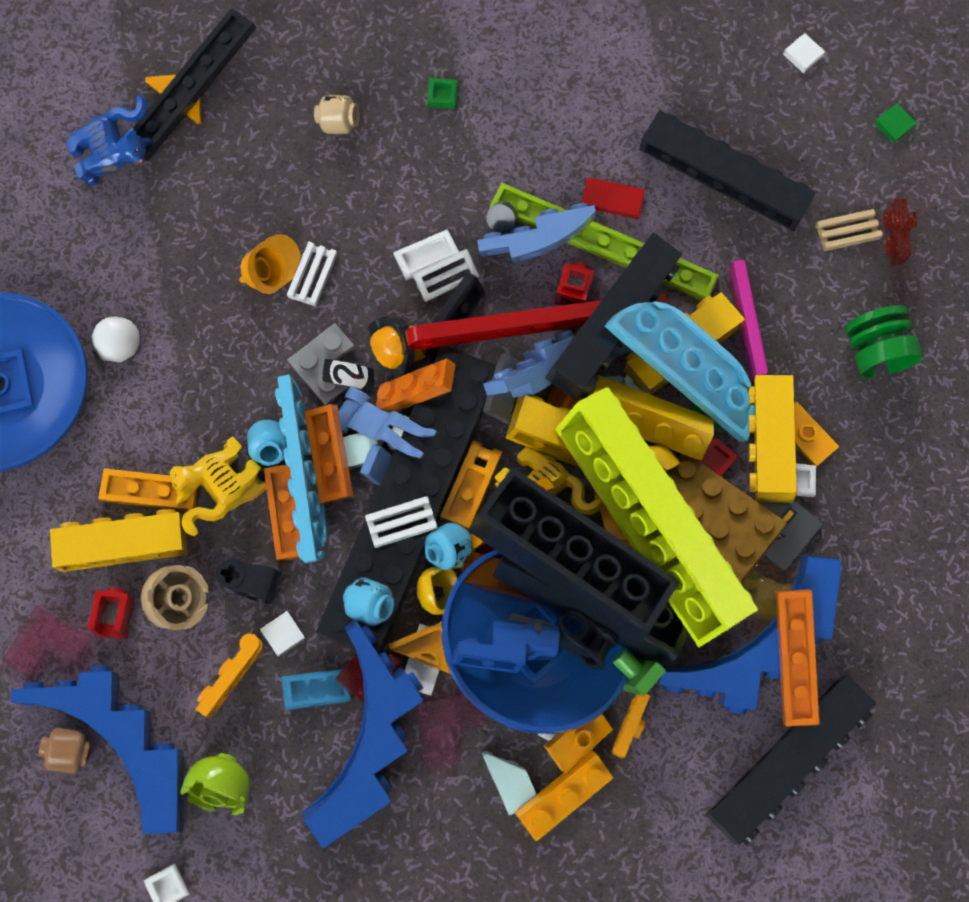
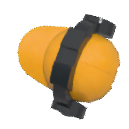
[368,317,425,380]

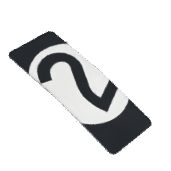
[322,359,374,392]

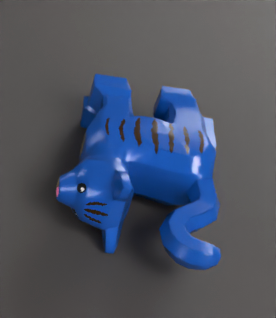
[65,95,152,186]

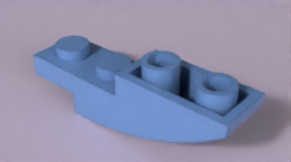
[477,203,596,263]
[483,329,577,398]

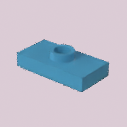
[281,668,351,711]

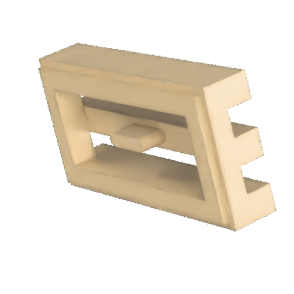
[816,209,883,251]

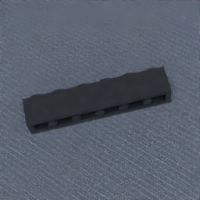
[639,110,816,232]
[545,232,682,400]
[706,674,876,845]

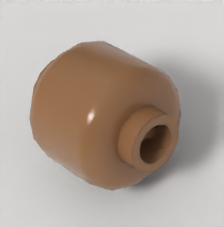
[38,727,91,774]

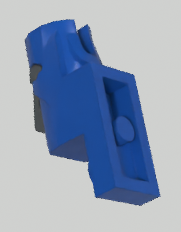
[452,613,559,673]

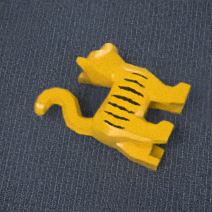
[169,436,267,536]
[495,447,603,515]

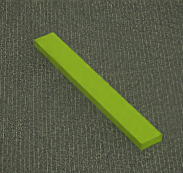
[489,182,719,301]

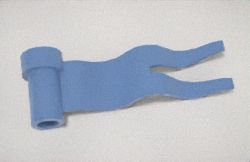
[338,386,437,459]

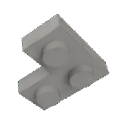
[287,323,355,406]

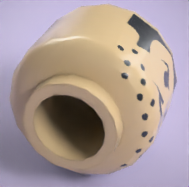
[314,95,359,134]

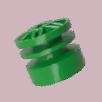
[845,305,924,379]

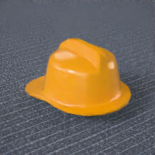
[239,234,301,294]

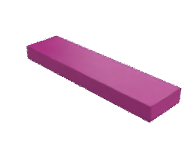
[728,259,768,383]

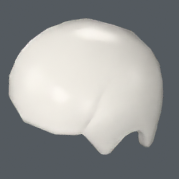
[91,316,140,363]

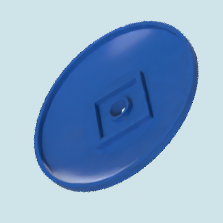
[0,292,88,472]
[441,550,633,734]

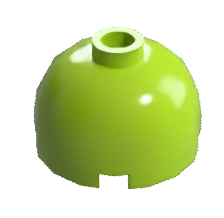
[180,753,251,815]

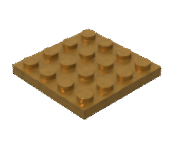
[666,454,787,583]

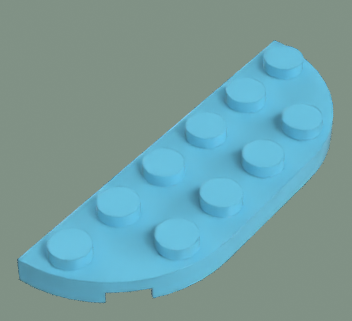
[604,301,755,442]
[275,374,328,563]

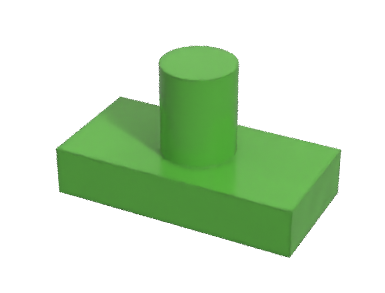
[612,648,666,696]

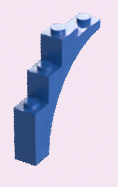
[657,554,842,714]
[302,620,424,848]
[11,666,183,834]

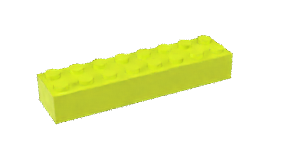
[555,387,758,648]

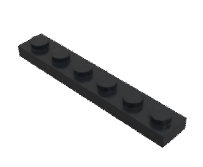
[133,8,257,162]

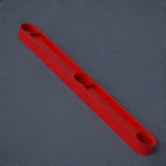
[405,293,669,350]

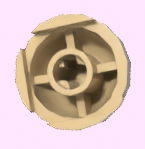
[141,565,209,630]

